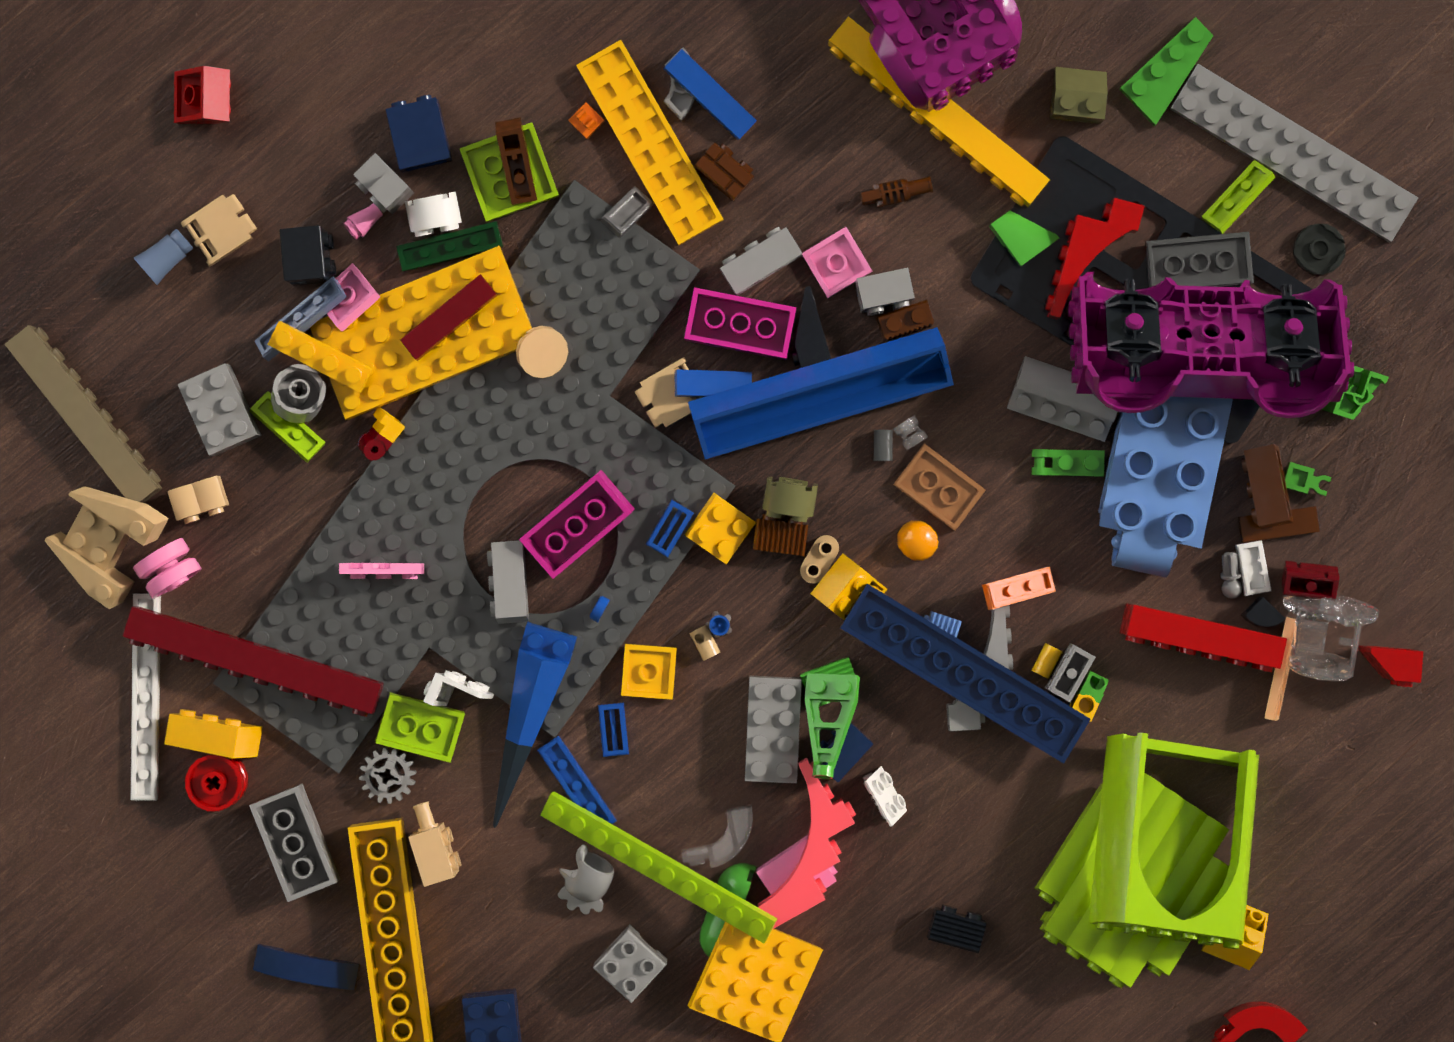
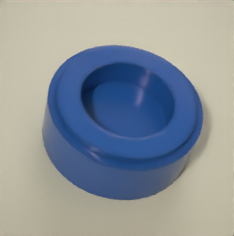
[589,596,610,623]

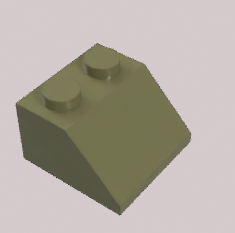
[1049,67,1108,124]

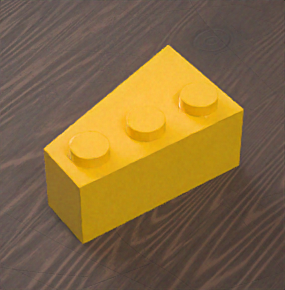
[164,709,263,758]

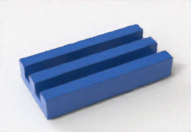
[646,500,694,557]
[598,702,629,757]

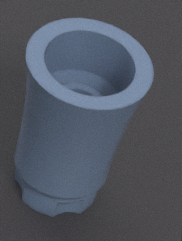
[133,229,193,285]

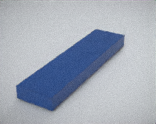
[663,49,757,140]
[537,735,617,824]

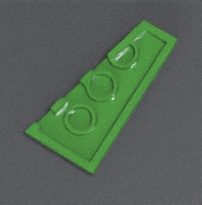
[1119,17,1213,126]

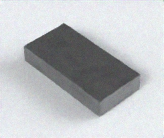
[600,186,654,238]

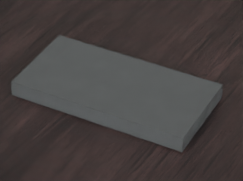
[1145,232,1254,287]

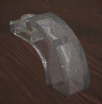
[681,805,753,868]

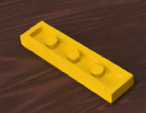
[267,321,373,392]

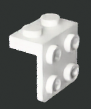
[423,670,494,706]

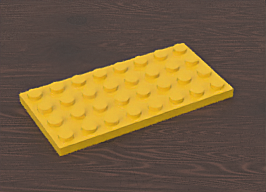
[310,246,532,420]

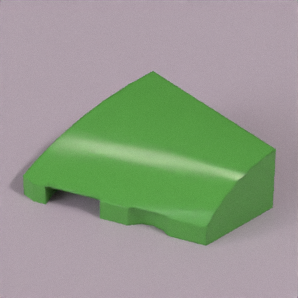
[989,211,1059,267]
[1321,366,1389,420]

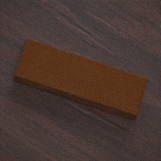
[1238,506,1320,542]

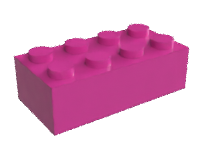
[684,287,796,360]
[519,470,635,579]

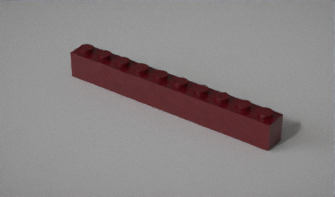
[122,606,384,717]

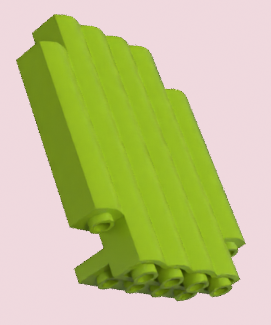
[1035,773,1229,989]

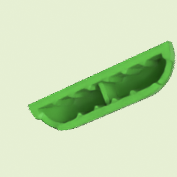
[699,863,756,957]

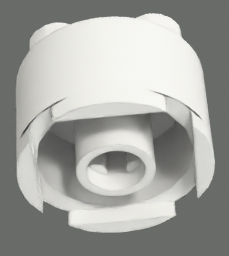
[405,192,462,237]

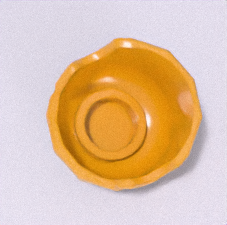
[897,521,939,561]

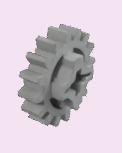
[359,747,416,804]

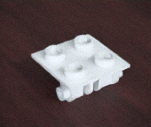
[863,766,907,827]

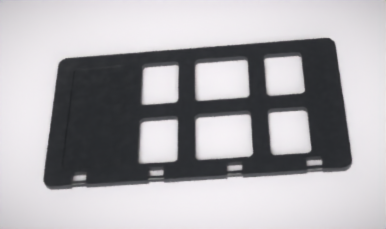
[971,136,1312,443]

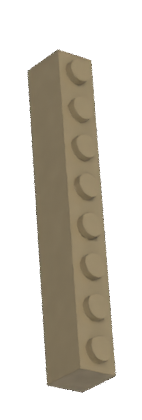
[4,325,162,503]

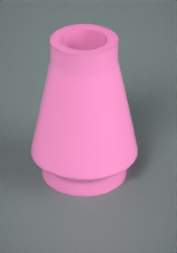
[343,203,383,239]

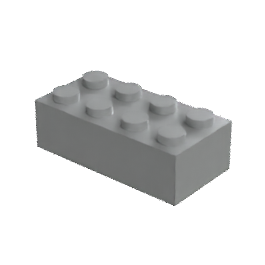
[745,675,802,783]
[249,783,340,902]

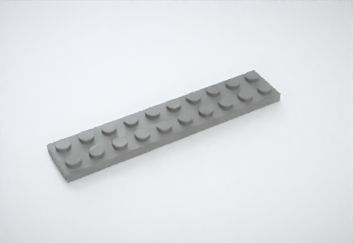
[1170,64,1418,243]

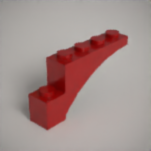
[1045,198,1145,319]

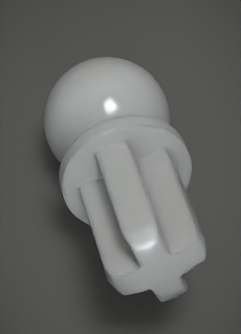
[1220,552,1242,599]

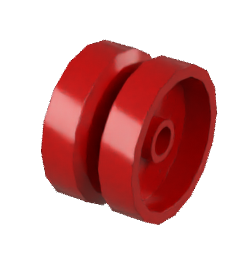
[185,754,248,811]

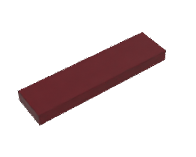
[400,274,498,361]

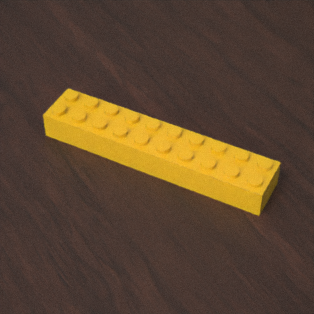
[348,818,434,1042]

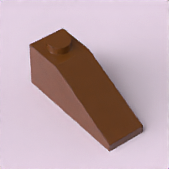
[495,117,537,205]

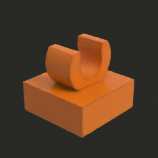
[568,102,605,139]

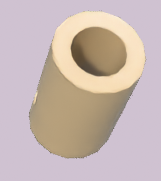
[689,625,720,661]

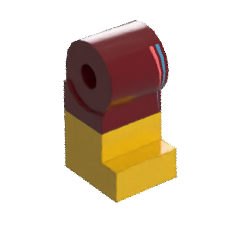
[358,407,405,460]

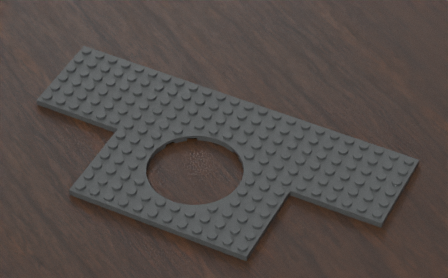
[213,180,735,773]

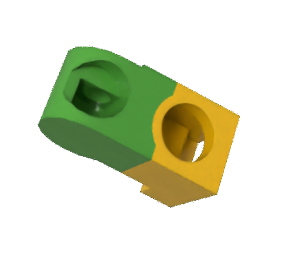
[1069,670,1108,722]

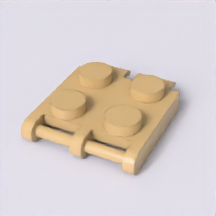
[181,194,257,267]
[635,357,697,428]

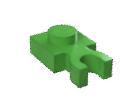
[1284,462,1331,496]

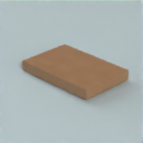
[893,444,986,531]

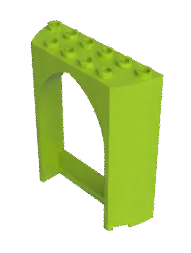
[1089,733,1259,949]

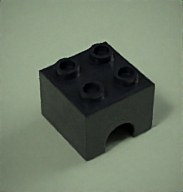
[279,225,336,286]

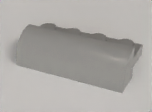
[1007,356,1118,442]

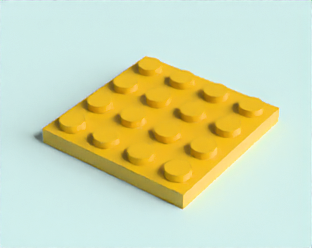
[687,922,823,1042]

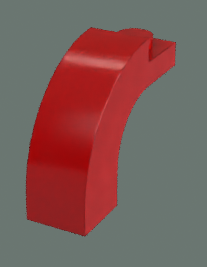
[1211,1002,1308,1042]

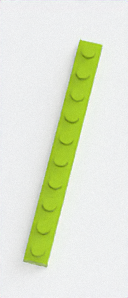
[540,791,777,943]

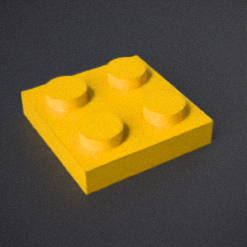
[684,493,756,564]
[621,644,677,700]

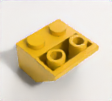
[810,553,887,620]
[1201,905,1269,970]

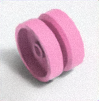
[133,538,202,599]

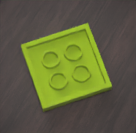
[460,122,559,222]

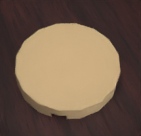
[516,326,568,378]

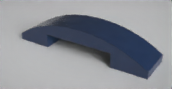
[253,944,360,990]

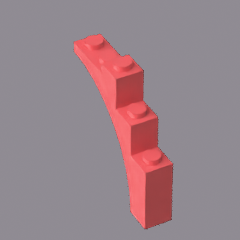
[758,758,856,929]

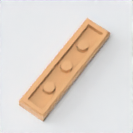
[1264,617,1300,721]

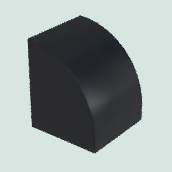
[1241,597,1286,627]

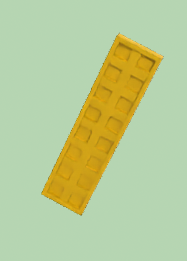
[576,40,724,245]

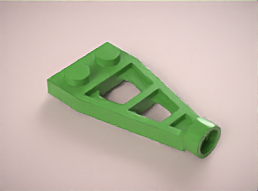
[805,673,860,779]

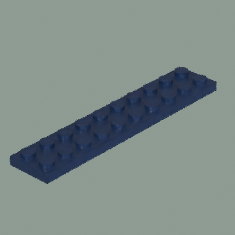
[840,584,1091,763]

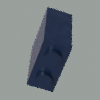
[386,95,452,173]

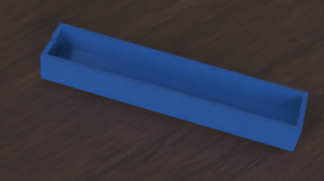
[688,327,954,459]

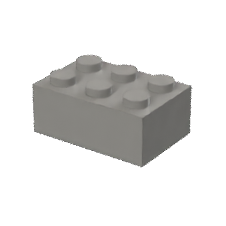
[178,363,262,456]

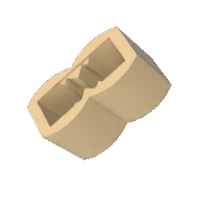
[167,476,229,524]

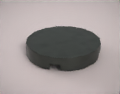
[1293,223,1346,275]

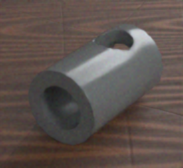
[873,430,893,461]

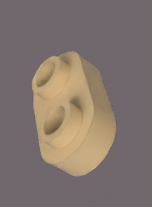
[800,535,839,583]

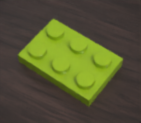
[375,692,465,763]

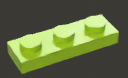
[1202,160,1275,234]
[249,391,326,463]

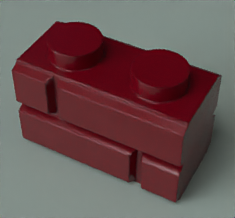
[1281,561,1340,601]

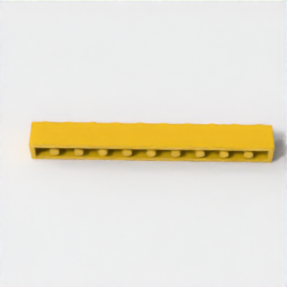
[828,16,1050,207]

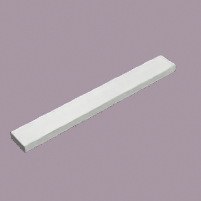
[131,593,161,801]

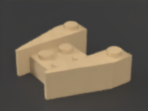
[45,486,169,609]

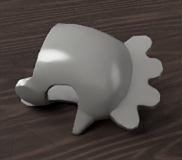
[558,844,614,914]

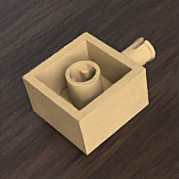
[408,801,461,887]

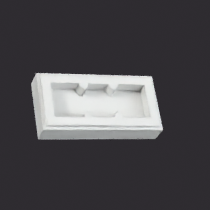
[1235,540,1271,596]

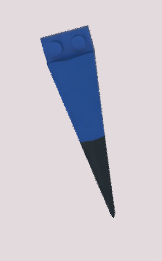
[493,622,577,828]

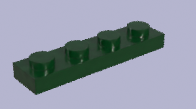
[396,221,503,272]

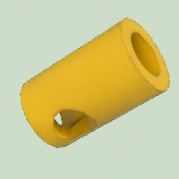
[1031,643,1062,679]

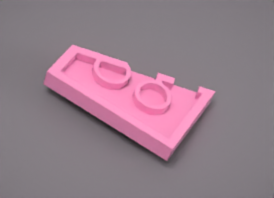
[339,563,424,579]

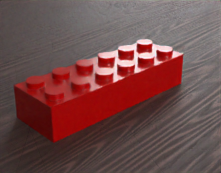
[1120,603,1287,672]

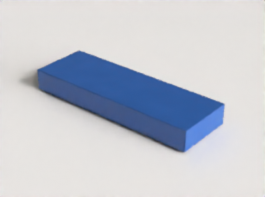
[674,369,752,398]

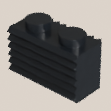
[927,904,987,953]

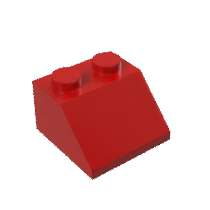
[174,66,231,124]
[1359,645,1423,687]

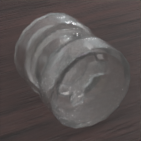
[893,415,928,451]

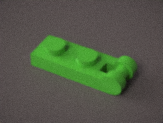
[1031,449,1105,477]

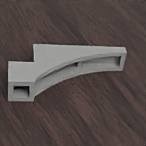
[946,605,1013,731]

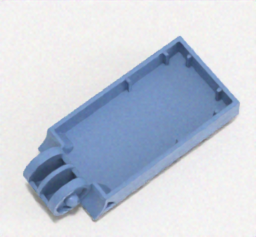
[1098,397,1233,578]

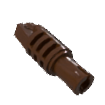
[860,176,933,208]

